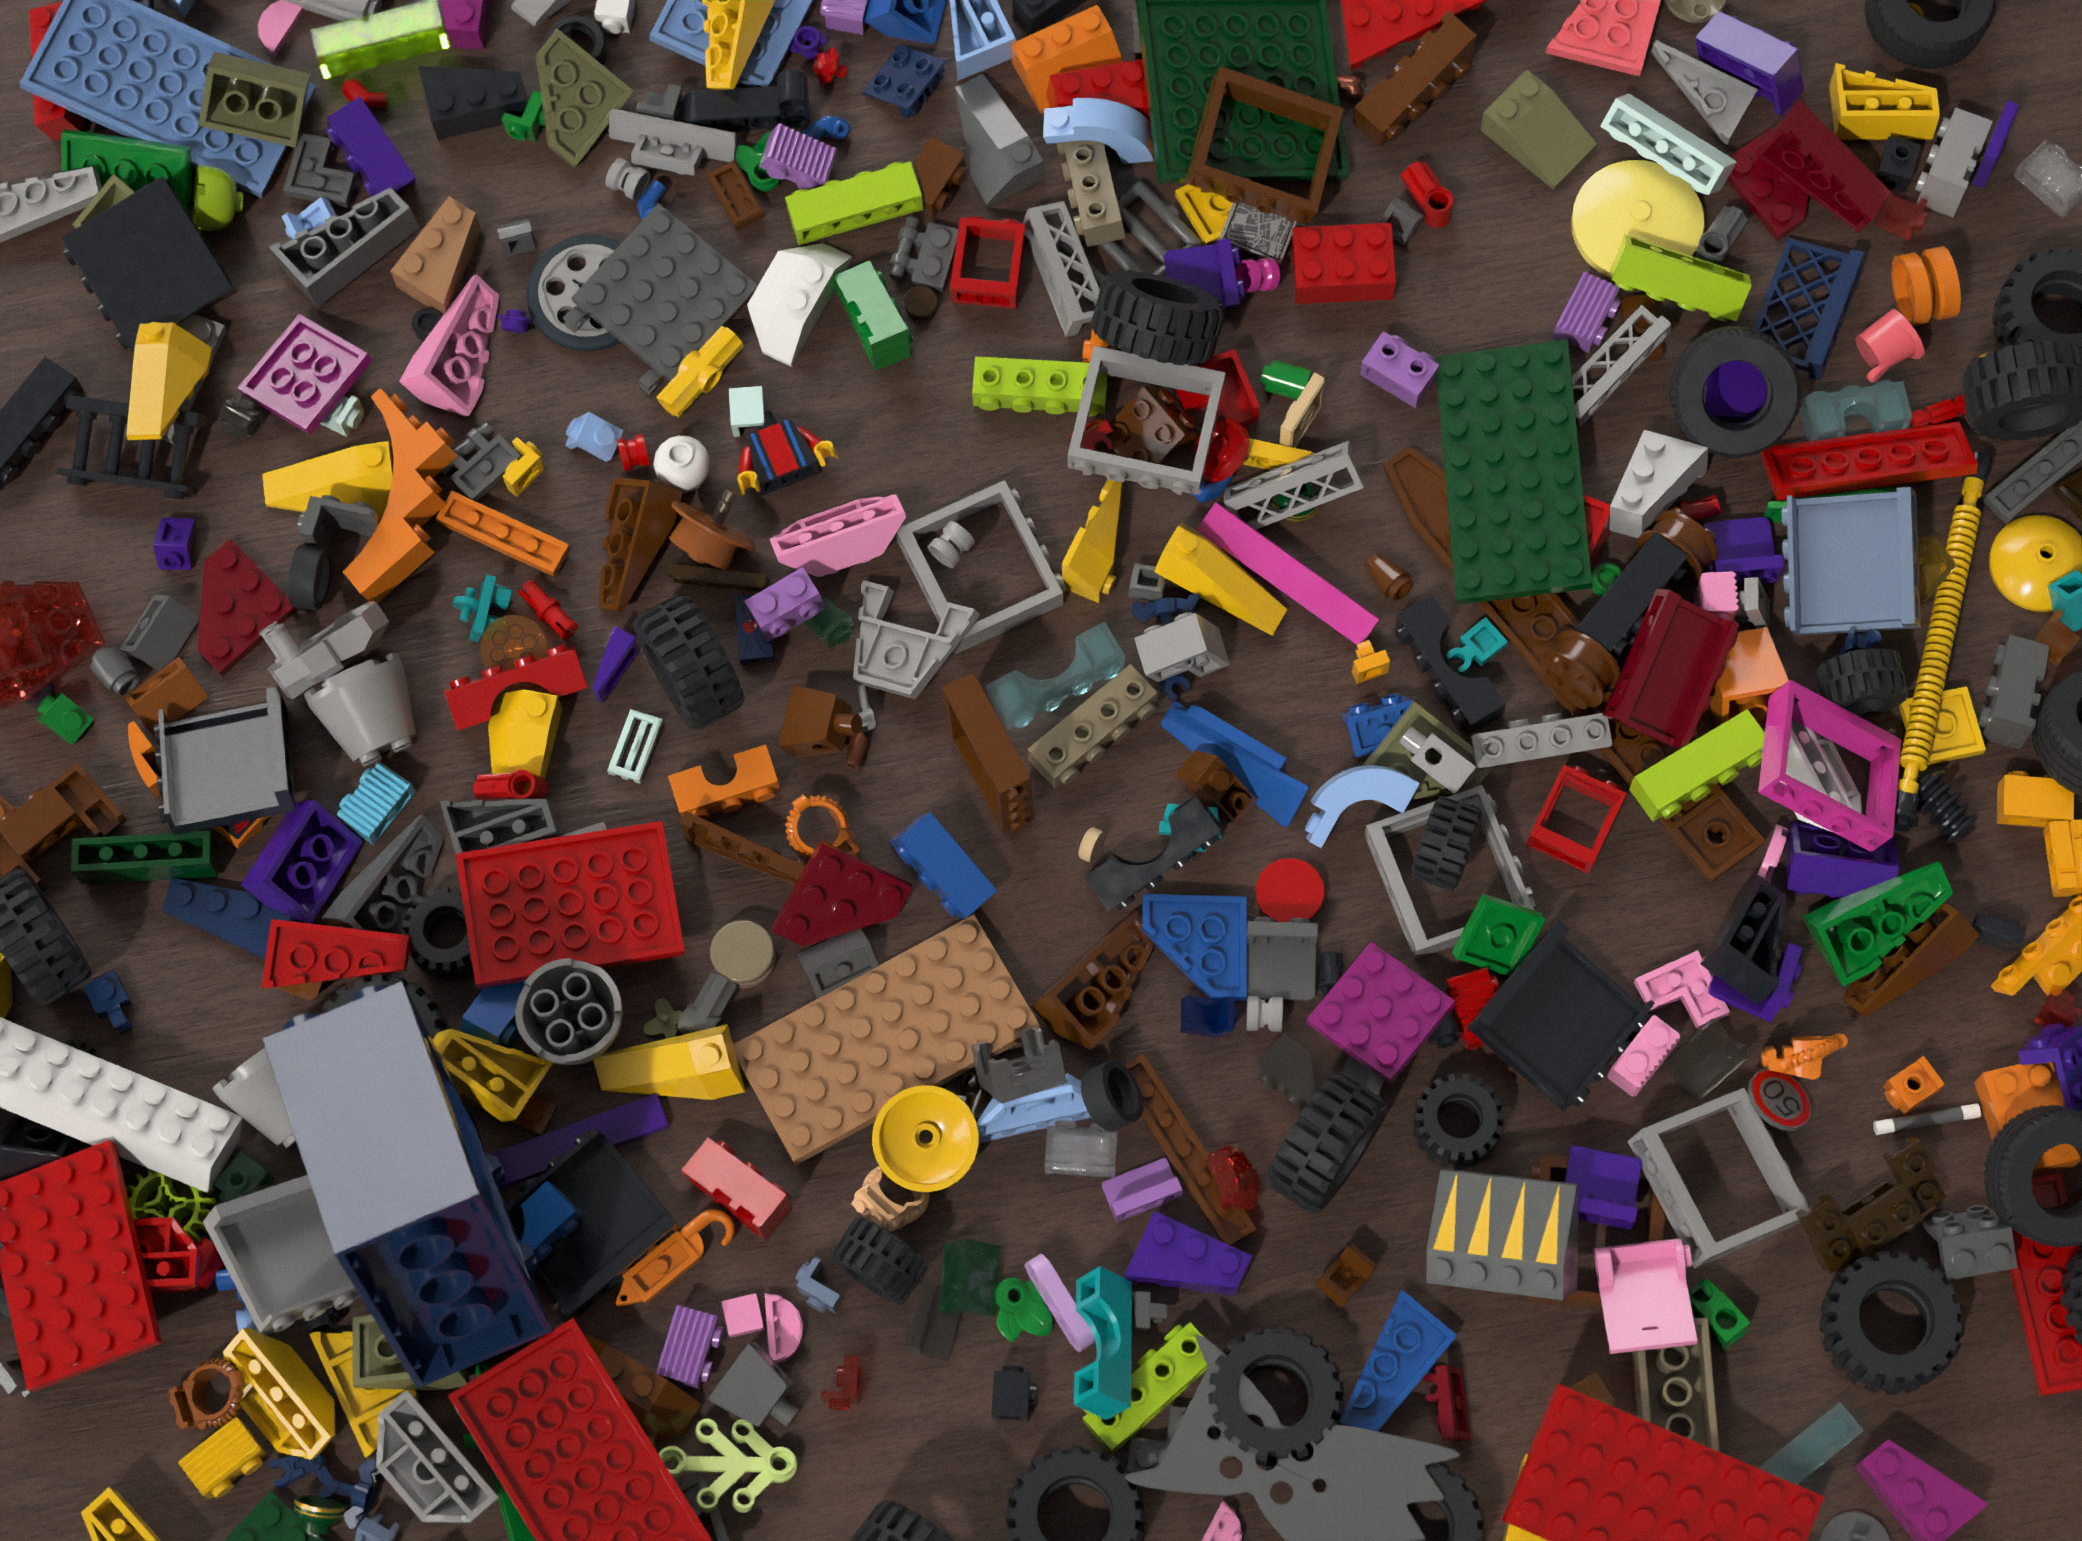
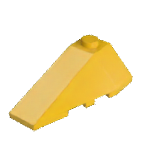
[702,0,774,90]
[127,322,213,440]
[262,441,394,520]
[1062,479,1123,603]
[1154,523,1287,636]
[593,1024,746,1100]

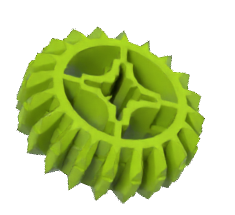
[126,1168,218,1244]

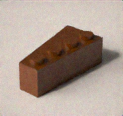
[1353,10,1476,147]

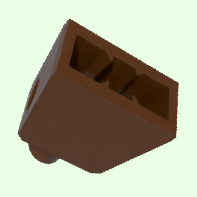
[778,686,862,758]

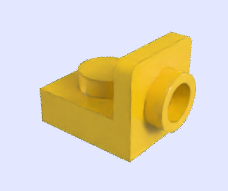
[503,437,545,497]

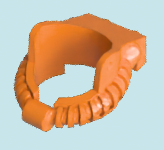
[785,794,860,860]
[1761,1033,1848,1080]

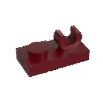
[1423,1365,1471,1442]

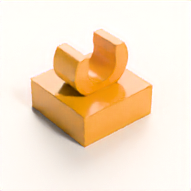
[1352,640,1390,684]

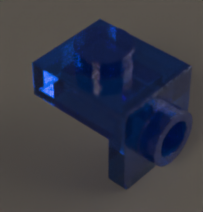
[1181,996,1237,1038]

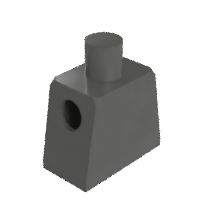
[708,1342,800,1427]

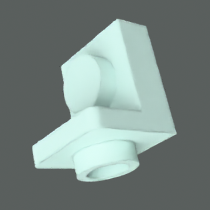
[321,395,364,437]

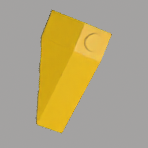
[488,689,563,795]

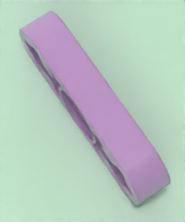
[1025,1254,1095,1352]

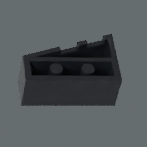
[418,66,528,140]
[1700,875,1786,1005]

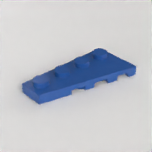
[1339,1289,1457,1432]

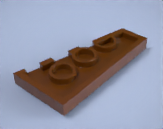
[680,811,807,886]

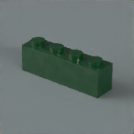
[71,831,219,885]

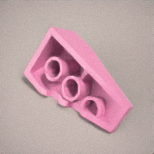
[399,274,499,417]

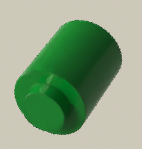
[1260,359,1312,400]

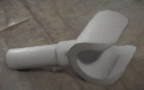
[857,685,876,733]

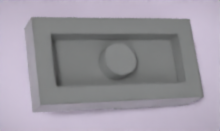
[1735,577,1770,632]

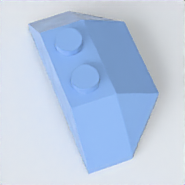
[977,1073,1092,1144]

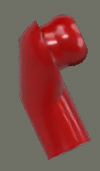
[342,78,387,108]

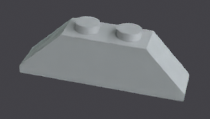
[376,1390,499,1523]

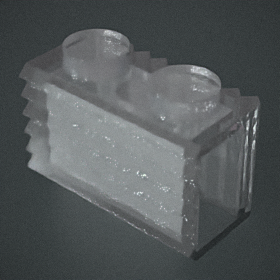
[2014,140,2082,219]
[1044,1120,1118,1178]

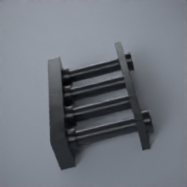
[57,395,207,500]

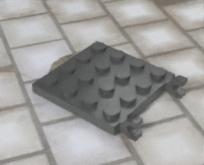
[563,203,758,396]

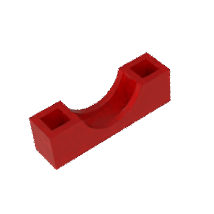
[444,643,588,731]

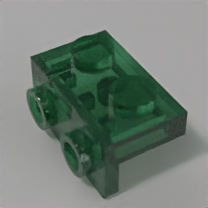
[940,1239,1000,1318]

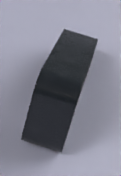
[683,70,810,132]

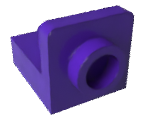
[153,518,197,570]

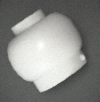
[654,435,710,493]

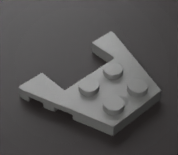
[853,580,979,699]

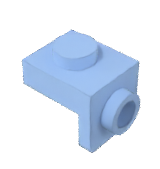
[282,197,335,240]
[565,412,623,462]

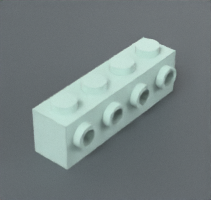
[1600,94,1737,195]

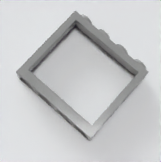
[1068,346,1225,495]
[896,480,1066,655]
[1364,785,1536,960]
[1627,1088,1810,1269]

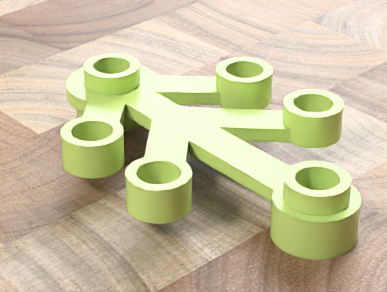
[659,1419,797,1513]

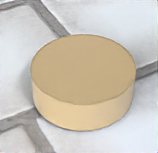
[1078,827,1105,863]

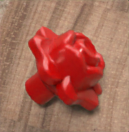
[813,47,847,86]

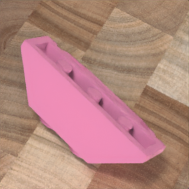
[770,494,906,577]

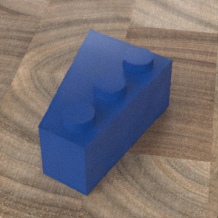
[888,812,997,919]
[462,981,525,1049]

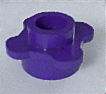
[789,25,827,61]
[497,310,533,333]

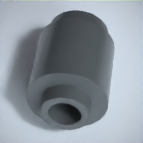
[90,647,140,697]

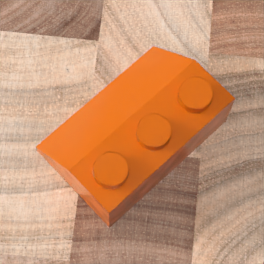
[1011,4,1123,114]

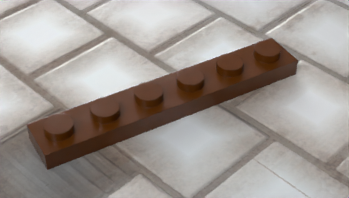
[1124,1053,1257,1246]

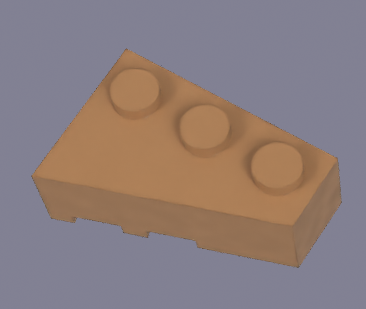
[391,196,481,315]

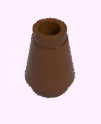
[1365,553,1414,601]

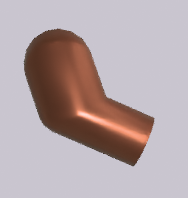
[1336,74,1363,99]
[844,731,868,770]

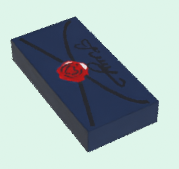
[734,594,774,664]

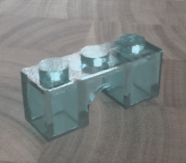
[1800,380,1912,442]

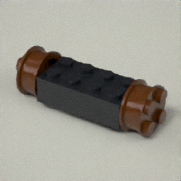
[1539,508,1719,709]

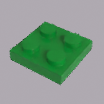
[1452,893,1546,976]

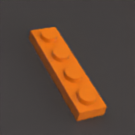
[435,490,571,577]

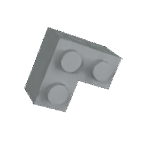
[1134,612,1230,682]

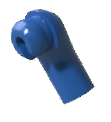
[801,116,850,140]

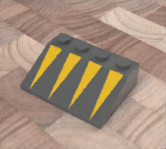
[1426,1169,1579,1300]

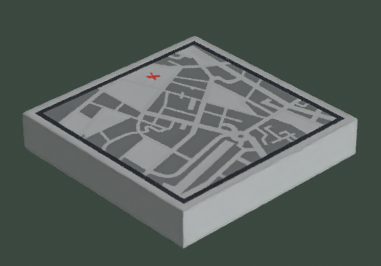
[1219,203,1297,265]

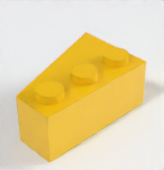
[1829,63,1940,140]
[81,1487,161,1541]

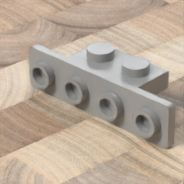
[609,109,736,176]
[1471,713,1612,768]

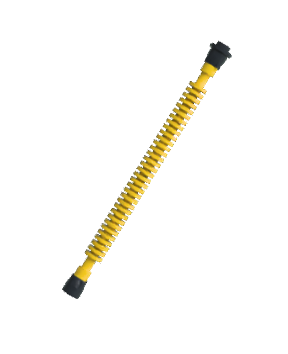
[1894,452,1993,832]

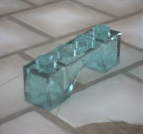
[986,621,1125,730]

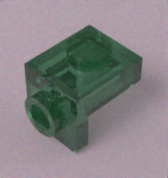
[803,597,855,650]

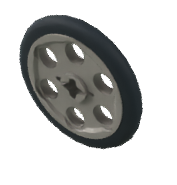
[526,235,621,351]

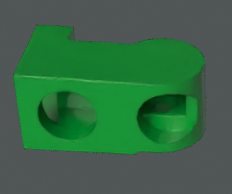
[1688,1278,1750,1352]

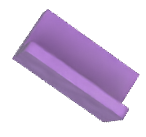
[1102,1158,1182,1223]

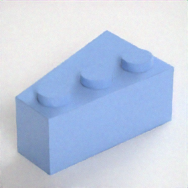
[950,0,1016,81]

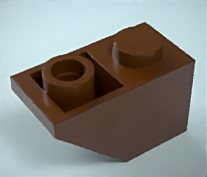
[914,137,968,219]
[1175,750,1257,826]

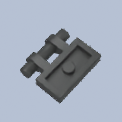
[889,217,958,293]
[441,422,522,502]

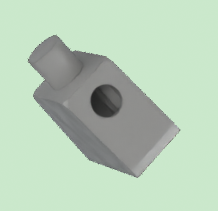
[1399,726,1476,794]

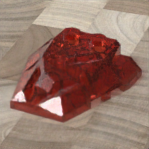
[0,581,105,710]

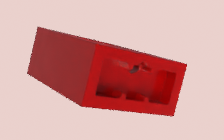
[950,216,1026,309]
[1526,765,1627,874]

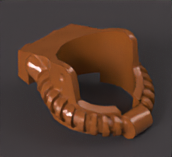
[168,1358,246,1431]

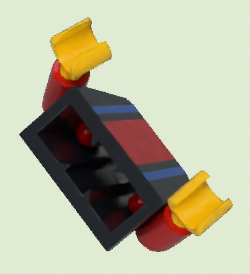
[737,411,838,496]

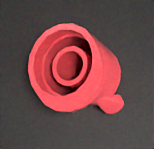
[1855,309,1925,383]

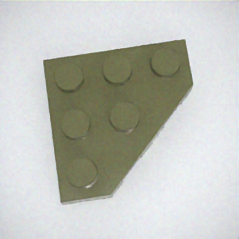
[536,28,634,167]
[1362,701,1494,804]

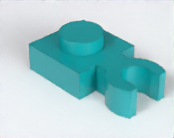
[1445,617,1508,676]

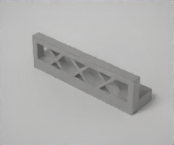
[1022,201,1100,337]
[1572,305,1671,428]
[1224,441,1364,530]

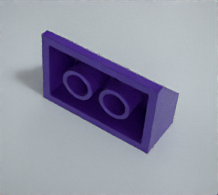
[241,800,363,924]
[1785,821,1899,899]

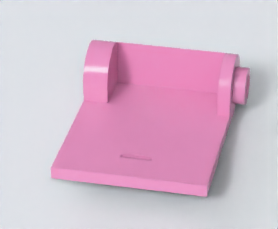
[1594,1238,1697,1354]

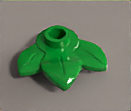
[736,131,780,191]
[994,1278,1052,1342]

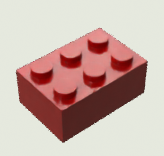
[1291,223,1396,304]

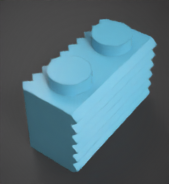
[337,761,416,845]

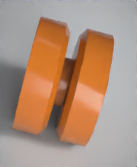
[1891,246,1961,326]

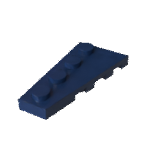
[162,878,303,960]

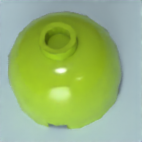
[193,165,243,231]

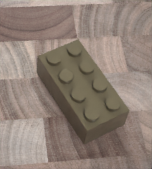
[1632,1318,1719,1451]

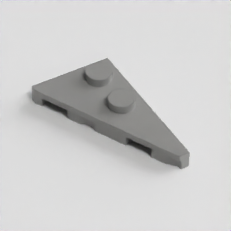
[1651,40,1758,145]

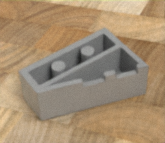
[1915,108,1993,217]

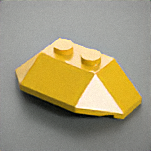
[223,1327,335,1460]

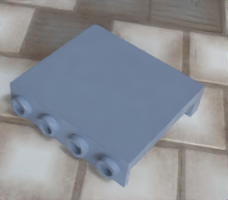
[1782,487,1921,636]

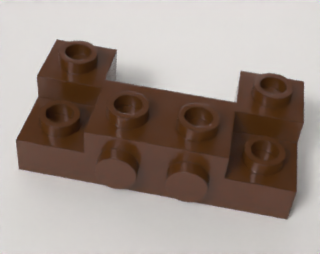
[0,761,127,889]

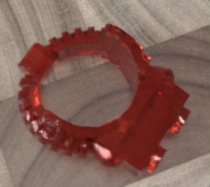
[1204,1145,1261,1211]

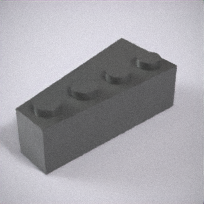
[269,187,420,308]

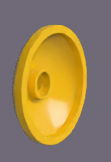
[1989,515,2082,612]
[872,1085,979,1192]

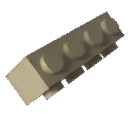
[1056,140,1125,247]
[1027,664,1158,789]

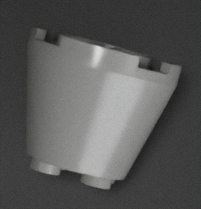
[304,653,416,767]
[515,958,623,1065]
[212,1047,296,1148]

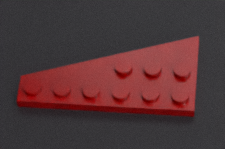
[1341,0,1488,71]

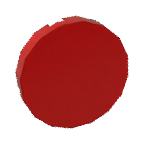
[1191,417,1249,483]
[1255,858,1324,922]

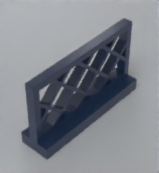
[1753,238,1864,381]

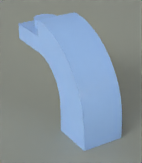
[1043,98,1154,164]
[1305,765,1420,848]

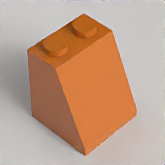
[1710,627,1789,732]

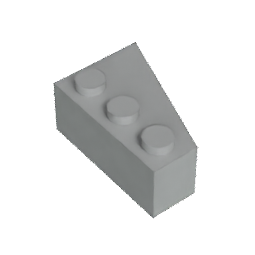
[1609,430,1708,538]

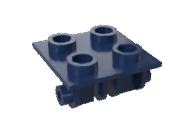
[862,45,946,119]

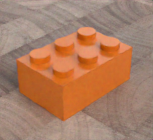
[1974,1062,2081,1177]

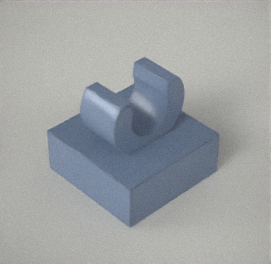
[355,1513,399,1541]

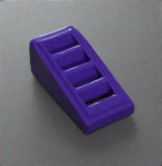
[592,626,640,703]

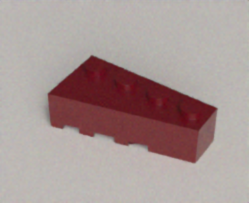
[1755,99,1892,233]

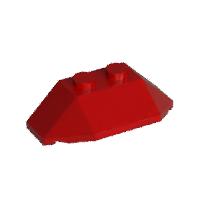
[133,1217,200,1294]

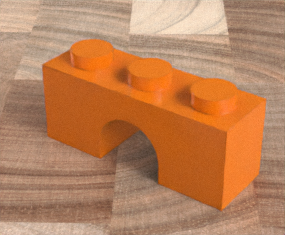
[668,744,781,820]

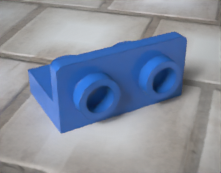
[1341,693,1412,758]

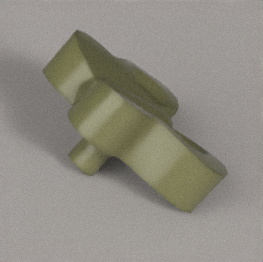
[643,998,683,1039]

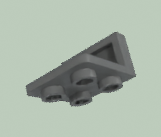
[297,495,380,548]
[1247,917,1318,1001]
[1923,1205,2017,1281]

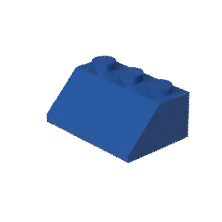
[864,0,946,44]

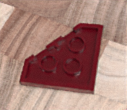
[1726,127,1808,241]
[197,539,298,677]
[771,840,913,947]

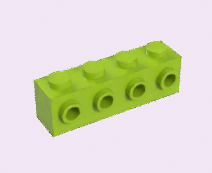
[785,161,923,245]
[1610,234,1752,321]
[972,356,1108,416]
[1629,709,1765,822]
[1083,1323,1207,1455]

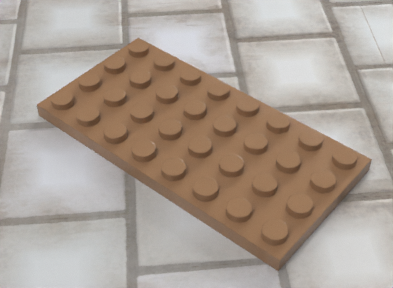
[733,914,1041,1166]

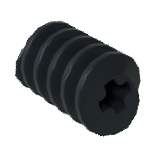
[1917,770,1979,847]

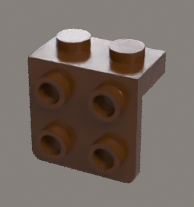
[1106,387,1200,464]

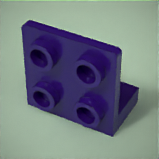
[1565,1146,1642,1230]

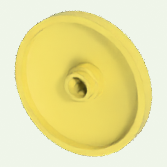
[1571,160,1704,279]

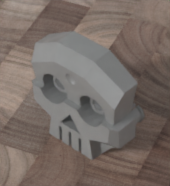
[259,601,389,700]

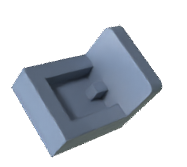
[795,1256,843,1313]

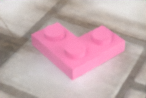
[1634,950,1730,1029]

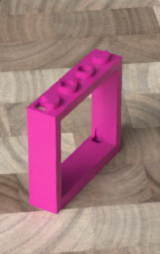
[1758,680,1902,852]

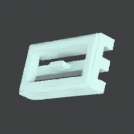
[607,709,664,784]

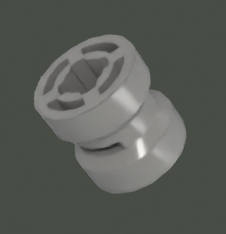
[605,157,650,201]
[928,521,975,568]
[1246,996,1283,1032]

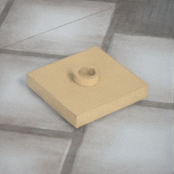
[1279,373,1325,448]

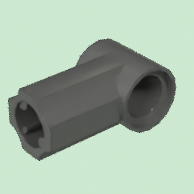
[1694,206,1749,266]
[677,972,738,1034]

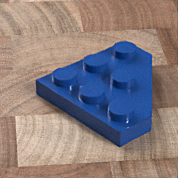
[1142,894,1247,1001]

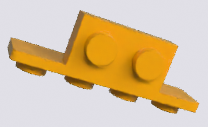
[1991,895,2082,998]

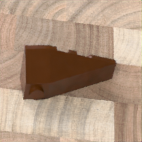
[599,477,683,612]
[1843,902,1980,1017]
[1031,910,1154,1050]

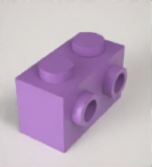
[1360,331,1439,409]
[744,567,826,642]

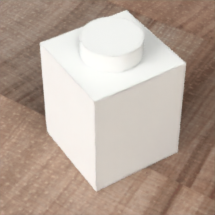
[594,0,636,34]

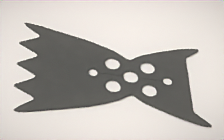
[1125,1335,1459,1541]

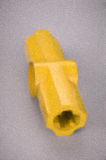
[657,326,744,418]

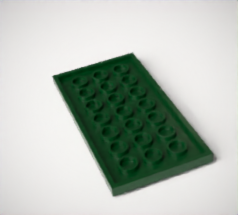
[1435,339,1593,605]

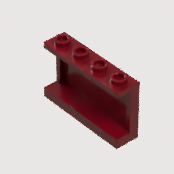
[1602,589,1739,749]

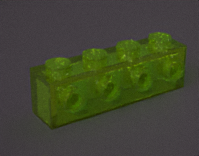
[310,0,449,79]

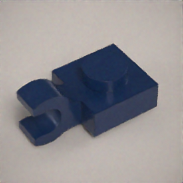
[83,970,133,1034]

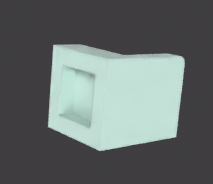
[729,386,765,437]

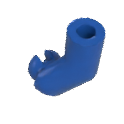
[637,180,666,221]
[1190,475,1233,503]

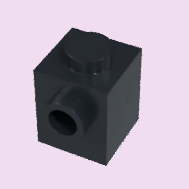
[1876,137,1921,193]
[991,1366,1037,1421]

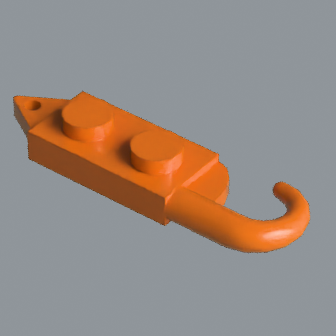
[615,1209,735,1307]

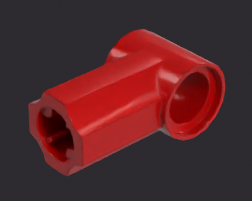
[1401,161,1453,228]
[474,769,548,801]

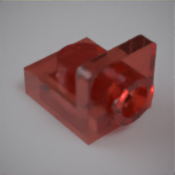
[1873,194,1929,240]
[821,1356,861,1410]

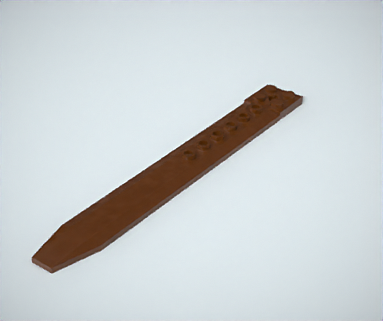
[1383,446,1766,884]

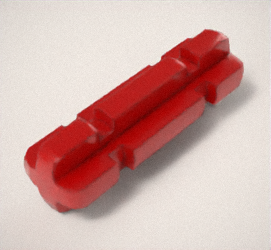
[1908,394,1966,428]

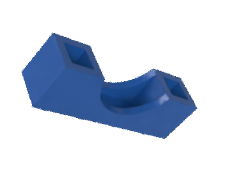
[520,1181,583,1262]

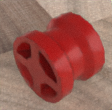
[617,433,651,471]

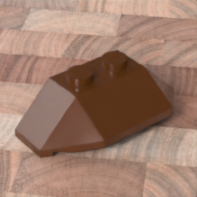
[583,1333,702,1442]

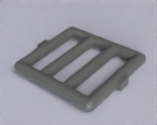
[1061,181,1203,289]

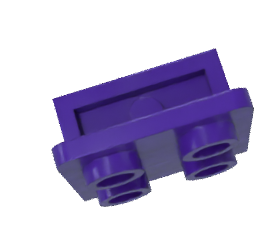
[1164,238,1244,310]
[1705,361,1766,420]
[1703,517,1784,586]
[1708,942,1803,1022]
[2018,1023,2082,1111]

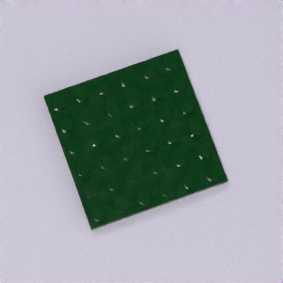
[1135,0,1350,184]

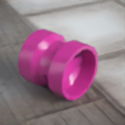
[1235,258,1280,293]

